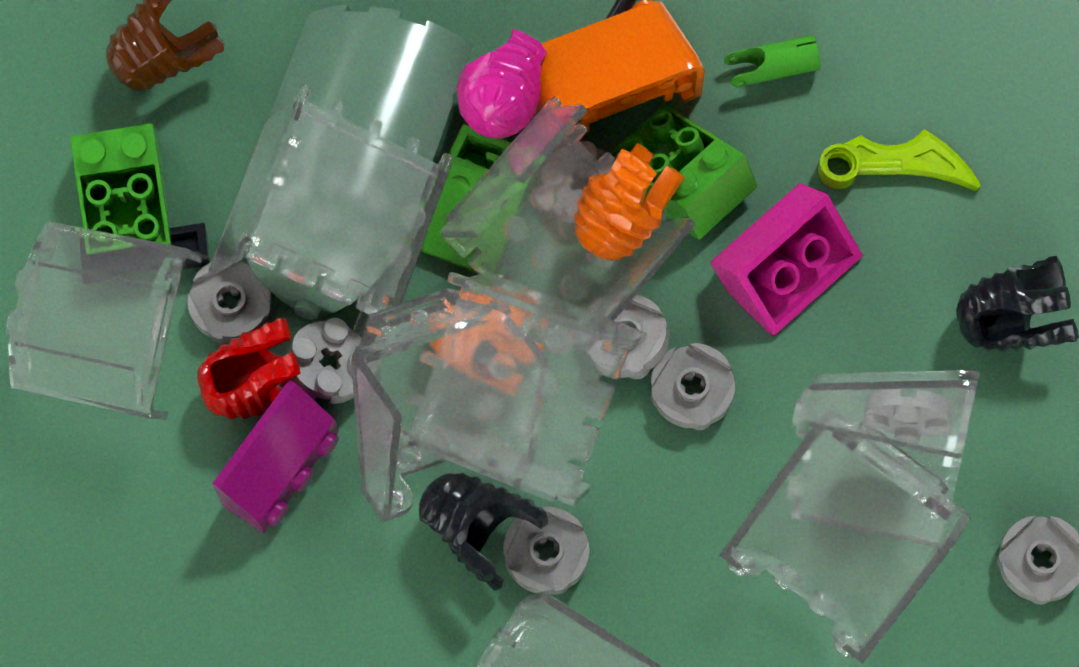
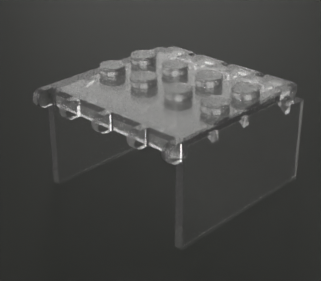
[208,84,453,338]
[440,96,696,351]
[392,272,647,506]

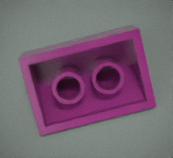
[212,379,339,534]

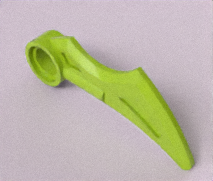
[817,129,981,191]

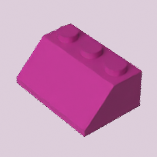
[709,183,863,336]

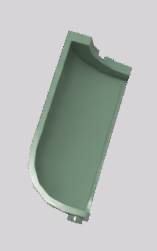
[236,5,473,320]

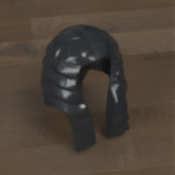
[956,256,1079,352]
[418,472,548,591]

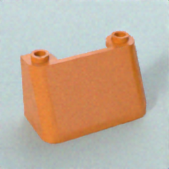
[534,0,705,154]

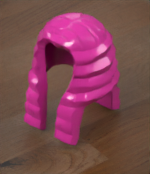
[457,28,547,139]

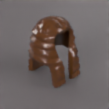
[106,0,224,91]

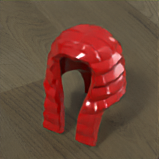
[197,318,301,420]

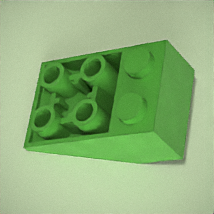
[609,104,758,240]
[70,123,171,259]
[415,124,540,279]

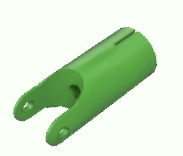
[723,34,821,87]

